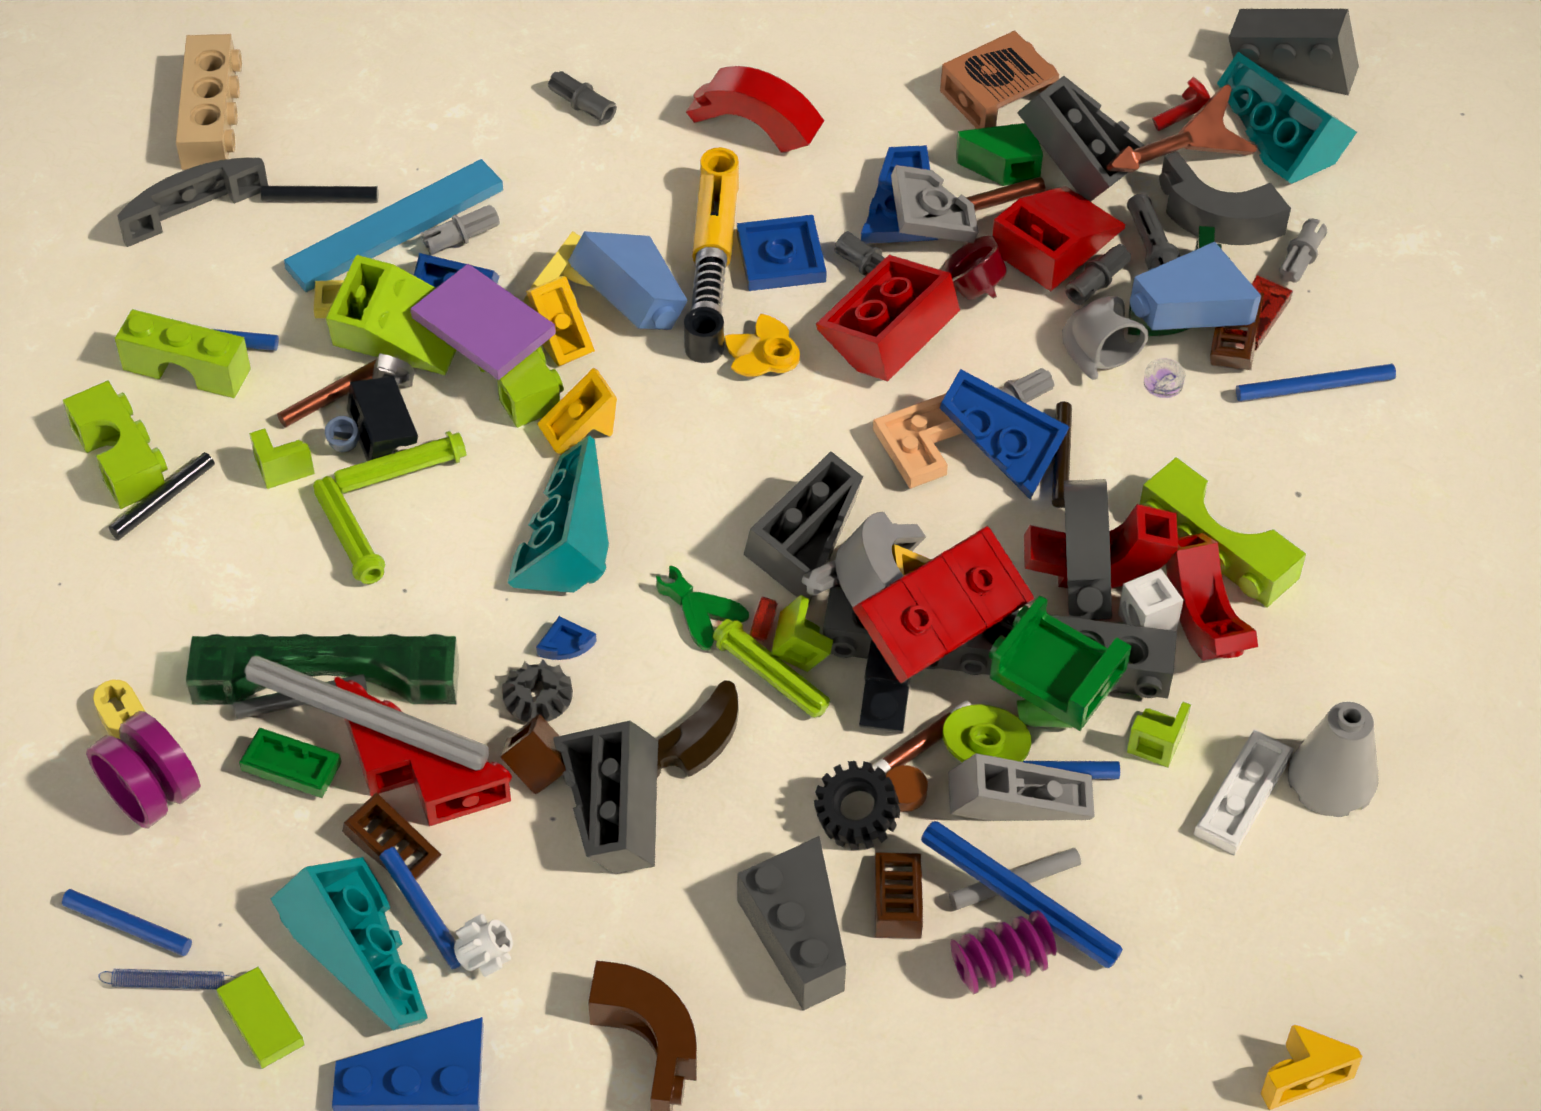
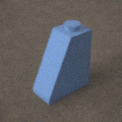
[568,231,688,330]
[1130,242,1261,330]

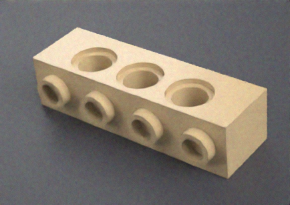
[176,34,242,170]

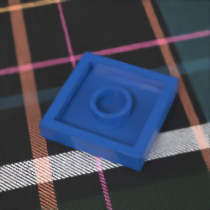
[737,215,827,291]

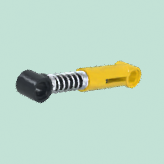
[684,147,739,363]

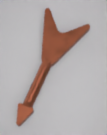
[1107,84,1257,172]

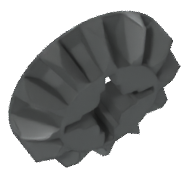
[502,659,573,722]

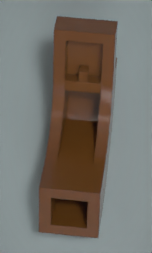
[588,960,697,1111]

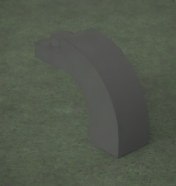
[1159,151,1291,245]
[1064,479,1112,620]

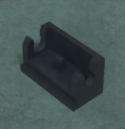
[347,376,418,461]

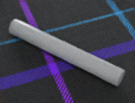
[949,848,1081,910]

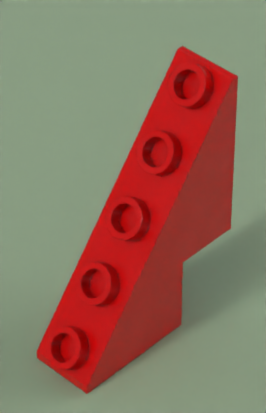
[334,677,512,827]

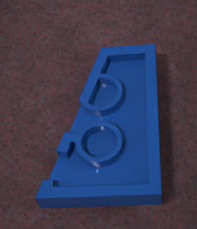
[861,145,938,244]
[940,369,1070,500]
[332,1017,484,1111]

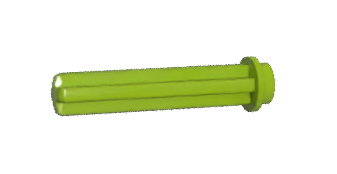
[334,431,467,493]
[313,476,385,584]
[713,619,830,718]

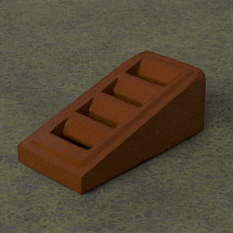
[1210,293,1264,370]
[342,792,442,880]
[875,852,923,939]

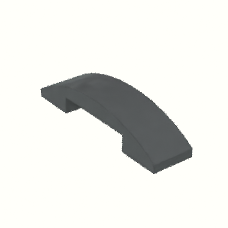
[117,157,268,247]

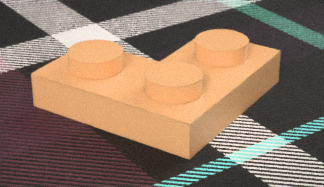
[873,393,964,489]

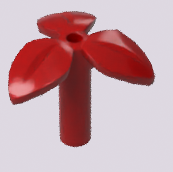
[1152,77,1210,131]

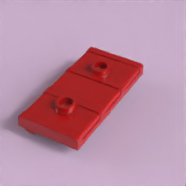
[853,526,1034,683]

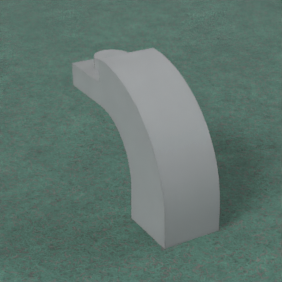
[835,512,926,607]

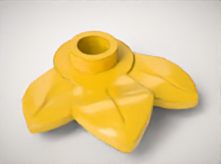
[725,314,800,377]

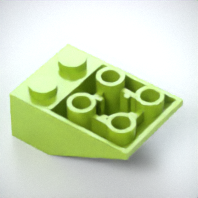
[326,255,457,376]

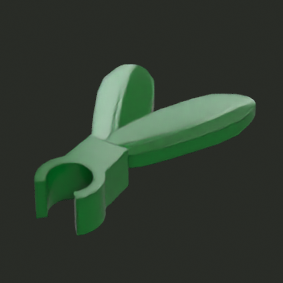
[656,565,749,650]

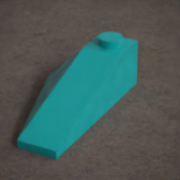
[1217,52,1357,184]
[507,435,609,593]
[270,857,428,1031]

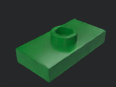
[239,727,342,798]

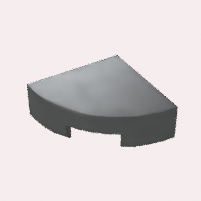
[372,353,415,388]

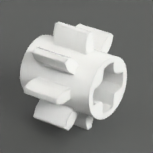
[454,914,513,977]

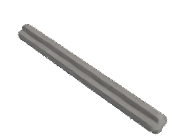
[245,656,489,770]

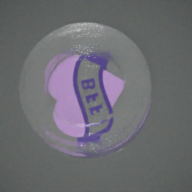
[1143,358,1186,398]

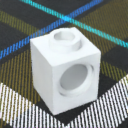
[1118,569,1183,631]

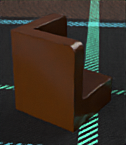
[500,714,566,794]

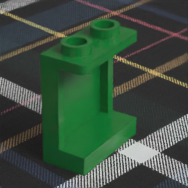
[988,596,1131,731]

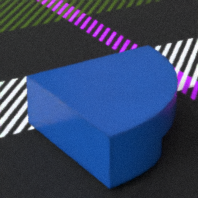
[536,616,597,660]

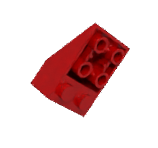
[992,186,1126,292]

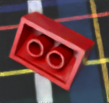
[816,255,960,382]

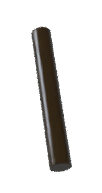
[1052,401,1072,508]

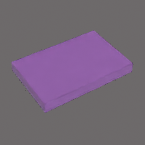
[411,264,556,380]

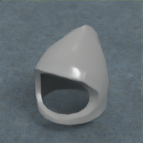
[1062,296,1148,380]

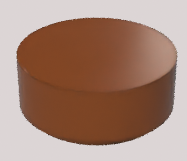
[886,765,928,812]

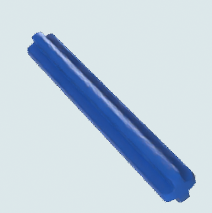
[921,821,1123,968]

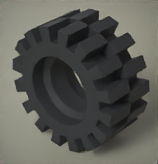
[814,761,900,850]

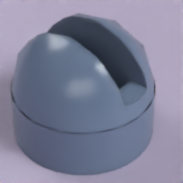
[325,416,360,453]

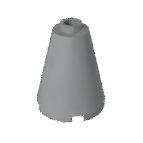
[1288,702,1378,817]

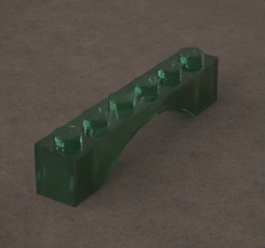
[186,634,459,705]

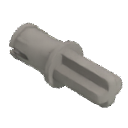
[421,205,500,255]
[1279,218,1327,283]
[1000,368,1054,403]

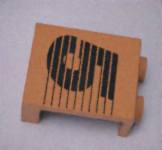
[940,30,1059,129]

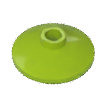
[942,704,1031,762]

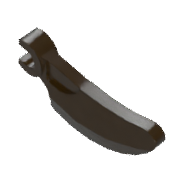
[657,680,739,778]

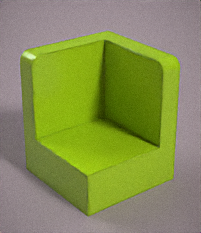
[249,428,315,489]
[771,595,833,672]
[1127,702,1191,768]

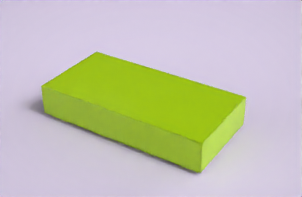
[216,966,305,1069]

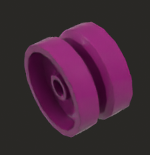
[86,711,201,829]

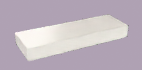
[1194,729,1294,855]

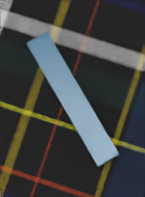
[284,159,503,292]

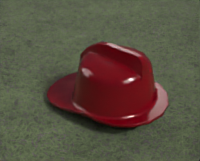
[942,235,1007,300]

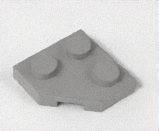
[891,165,979,243]

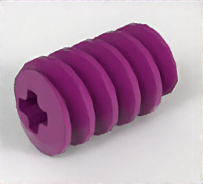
[950,910,1057,995]

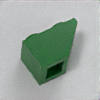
[956,123,1043,186]

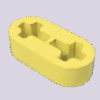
[93,679,146,740]

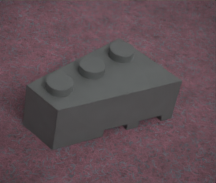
[1228,9,1359,96]
[1017,76,1151,202]
[743,451,863,606]
[553,720,658,874]
[737,836,846,1011]

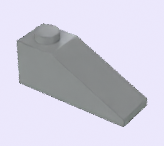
[948,753,1095,821]

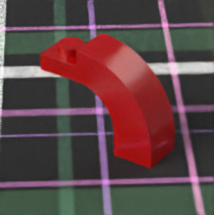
[686,66,825,153]
[1024,504,1178,589]
[1165,533,1258,661]

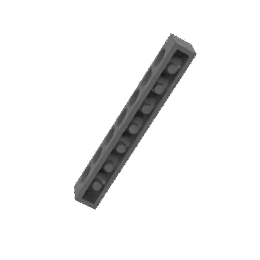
[823,586,1177,699]

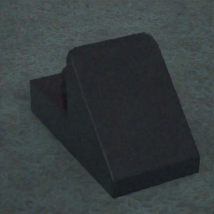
[859,639,911,733]

